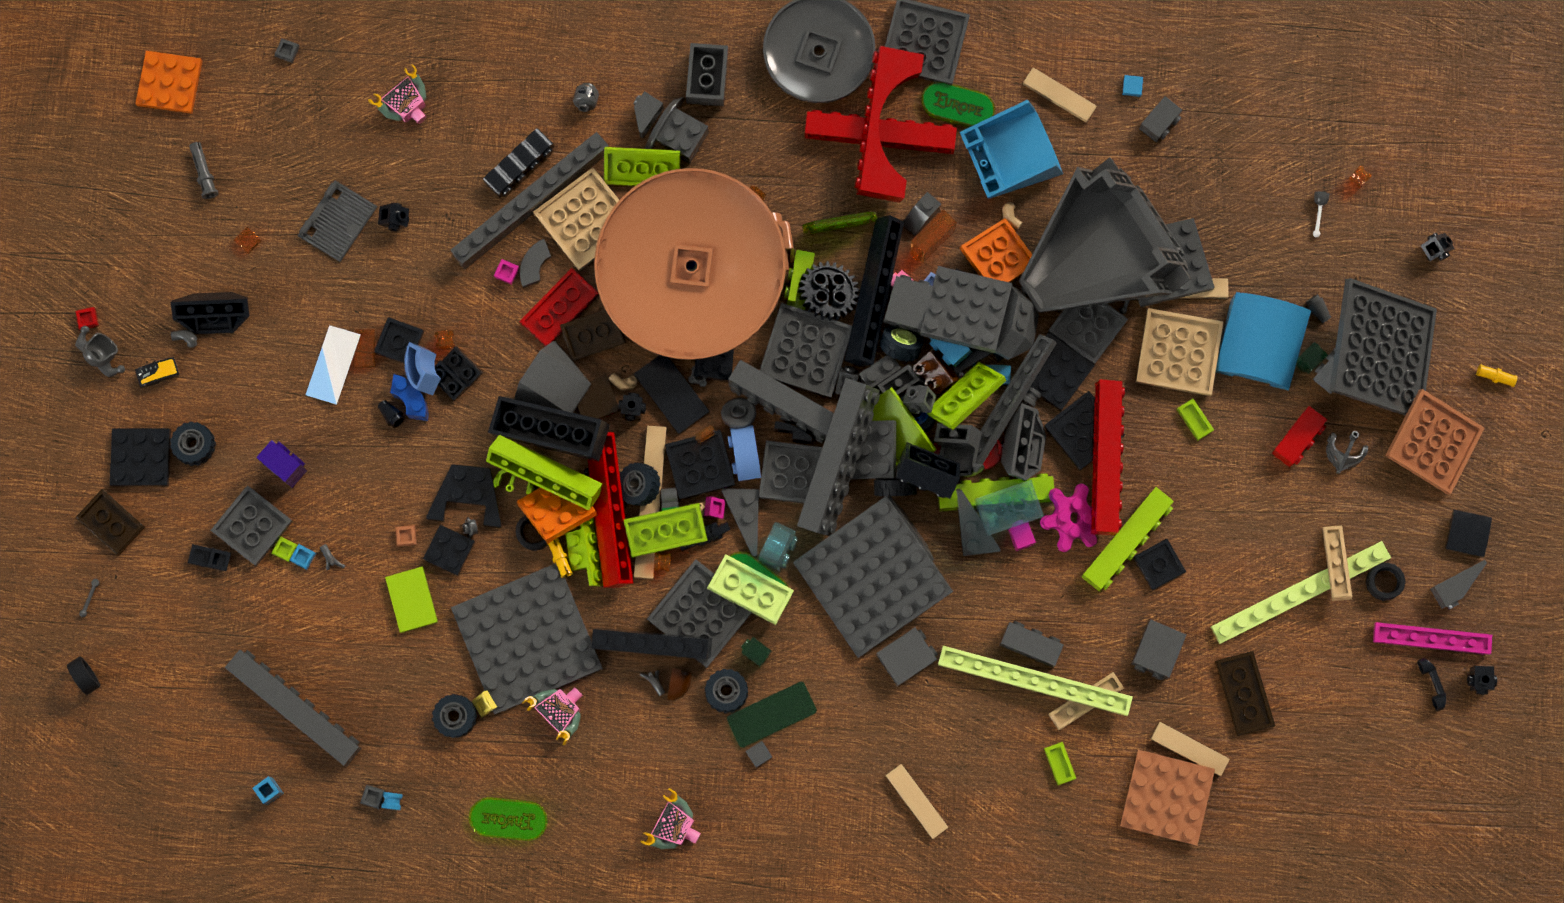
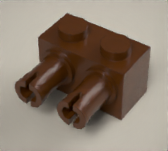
[913,350,960,395]

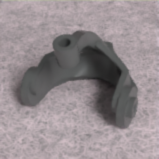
[1326,431,1368,474]

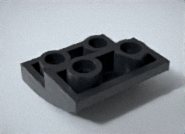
[435,347,483,401]
[1445,509,1492,557]

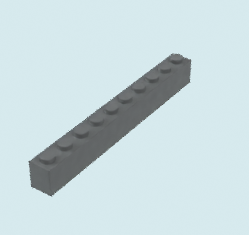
[450,132,609,269]

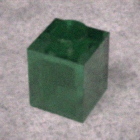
[1297,342,1328,374]
[741,637,772,668]

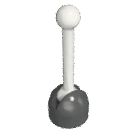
[1313,191,1330,237]

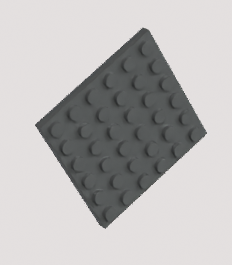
[1330,278,1437,416]
[793,496,954,658]
[451,563,603,715]

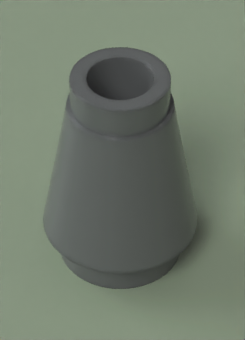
[1305,294,1331,323]

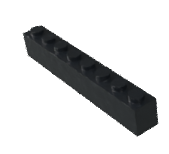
[845,215,904,367]

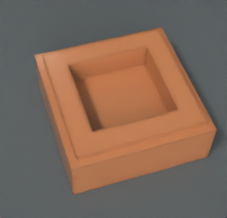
[395,525,417,547]

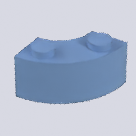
[405,342,441,395]
[728,425,761,481]

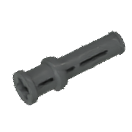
[189,142,219,199]

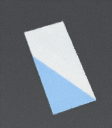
[306,325,361,405]

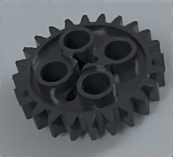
[798,261,860,321]

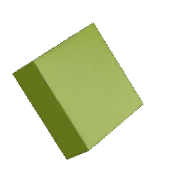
[272,536,298,563]

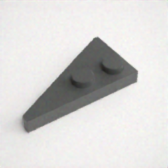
[722,489,759,557]
[956,489,1000,556]

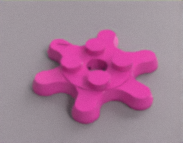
[1040,483,1097,552]

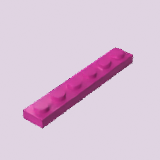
[1373,622,1492,655]

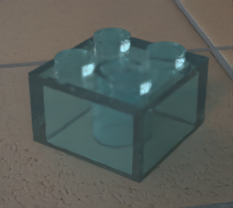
[759,522,798,572]

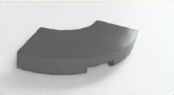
[520,239,551,288]

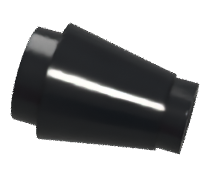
[378,400,405,428]

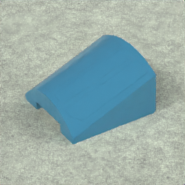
[960,100,1063,199]
[1216,292,1311,390]

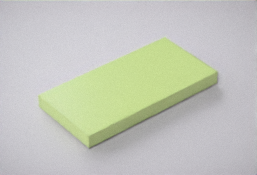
[707,554,794,625]

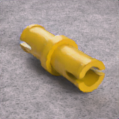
[1476,364,1517,387]
[548,538,573,578]

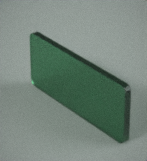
[727,682,817,748]

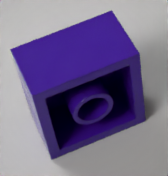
[256,440,307,488]

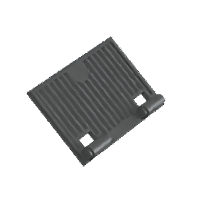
[298,180,378,262]

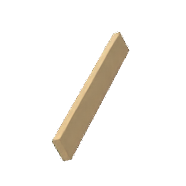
[634,426,667,579]

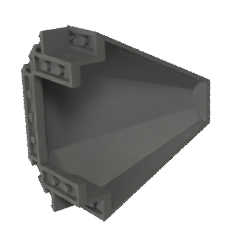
[1019,157,1191,312]

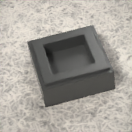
[274,38,300,63]
[746,741,772,768]
[360,784,386,810]

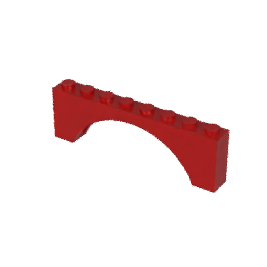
[854,46,924,203]

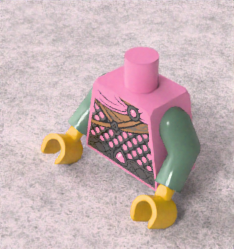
[368,64,427,124]
[522,687,583,745]
[640,788,701,849]

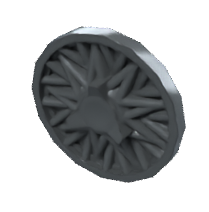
[721,398,757,429]

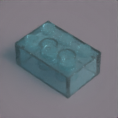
[974,480,1044,536]

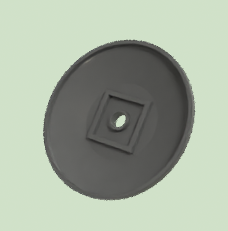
[763,0,875,103]

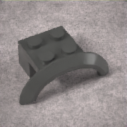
[645,97,709,164]
[934,423,984,477]

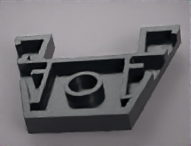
[426,464,502,528]

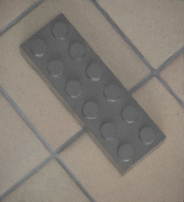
[728,360,834,443]

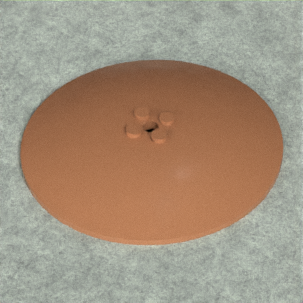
[594,168,786,360]

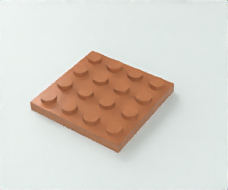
[1385,389,1484,494]
[1120,750,1215,846]

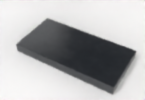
[634,355,710,435]

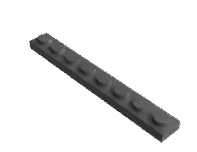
[976,334,1057,464]

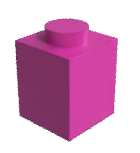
[1008,520,1036,552]

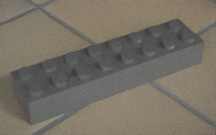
[797,378,880,536]

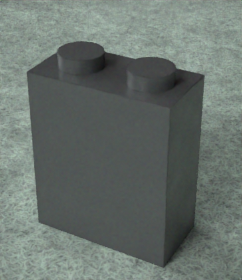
[883,275,933,333]
[1131,619,1187,681]
[876,627,938,687]

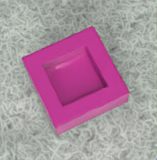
[494,259,519,285]
[704,496,725,519]

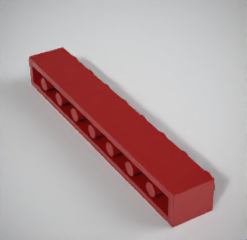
[805,110,957,154]
[1091,379,1125,536]
[588,432,633,588]

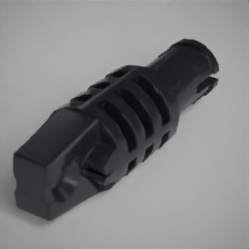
[680,522,730,552]

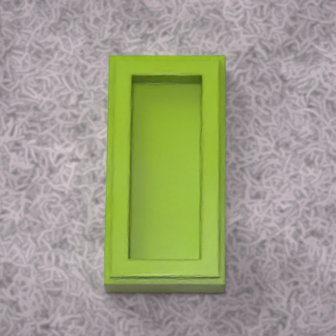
[1176,399,1214,441]
[1044,742,1076,786]

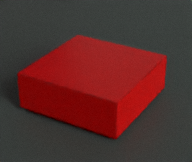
[75,307,99,330]

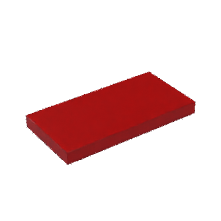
[519,268,599,347]

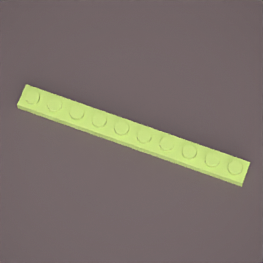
[1211,541,1391,644]
[938,646,1133,716]

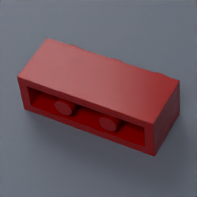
[1271,406,1327,467]

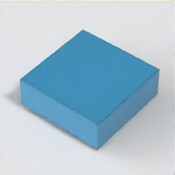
[1122,75,1143,97]
[289,544,317,570]

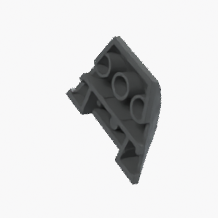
[514,340,592,413]

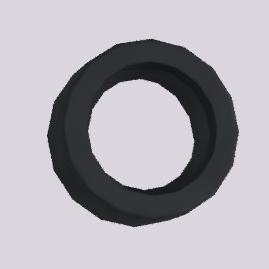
[515,515,548,551]
[1366,563,1406,601]
[67,656,100,695]

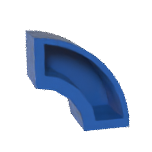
[390,374,429,421]

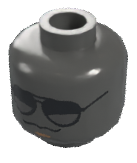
[573,83,599,112]

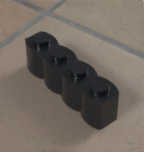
[483,128,554,198]

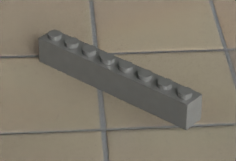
[225,650,362,767]

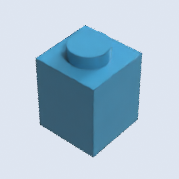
[252,776,284,805]

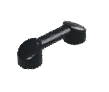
[1417,658,1446,712]

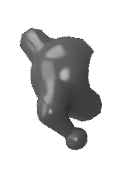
[75,326,125,377]

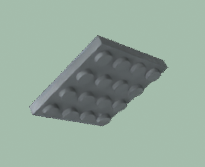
[885,0,970,85]
[1138,218,1215,308]
[920,266,1012,353]
[759,303,852,399]
[647,559,752,668]

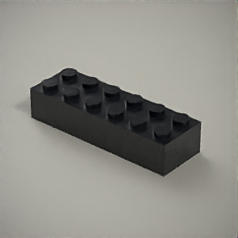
[488,396,610,462]

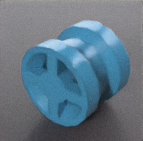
[381,792,403,810]

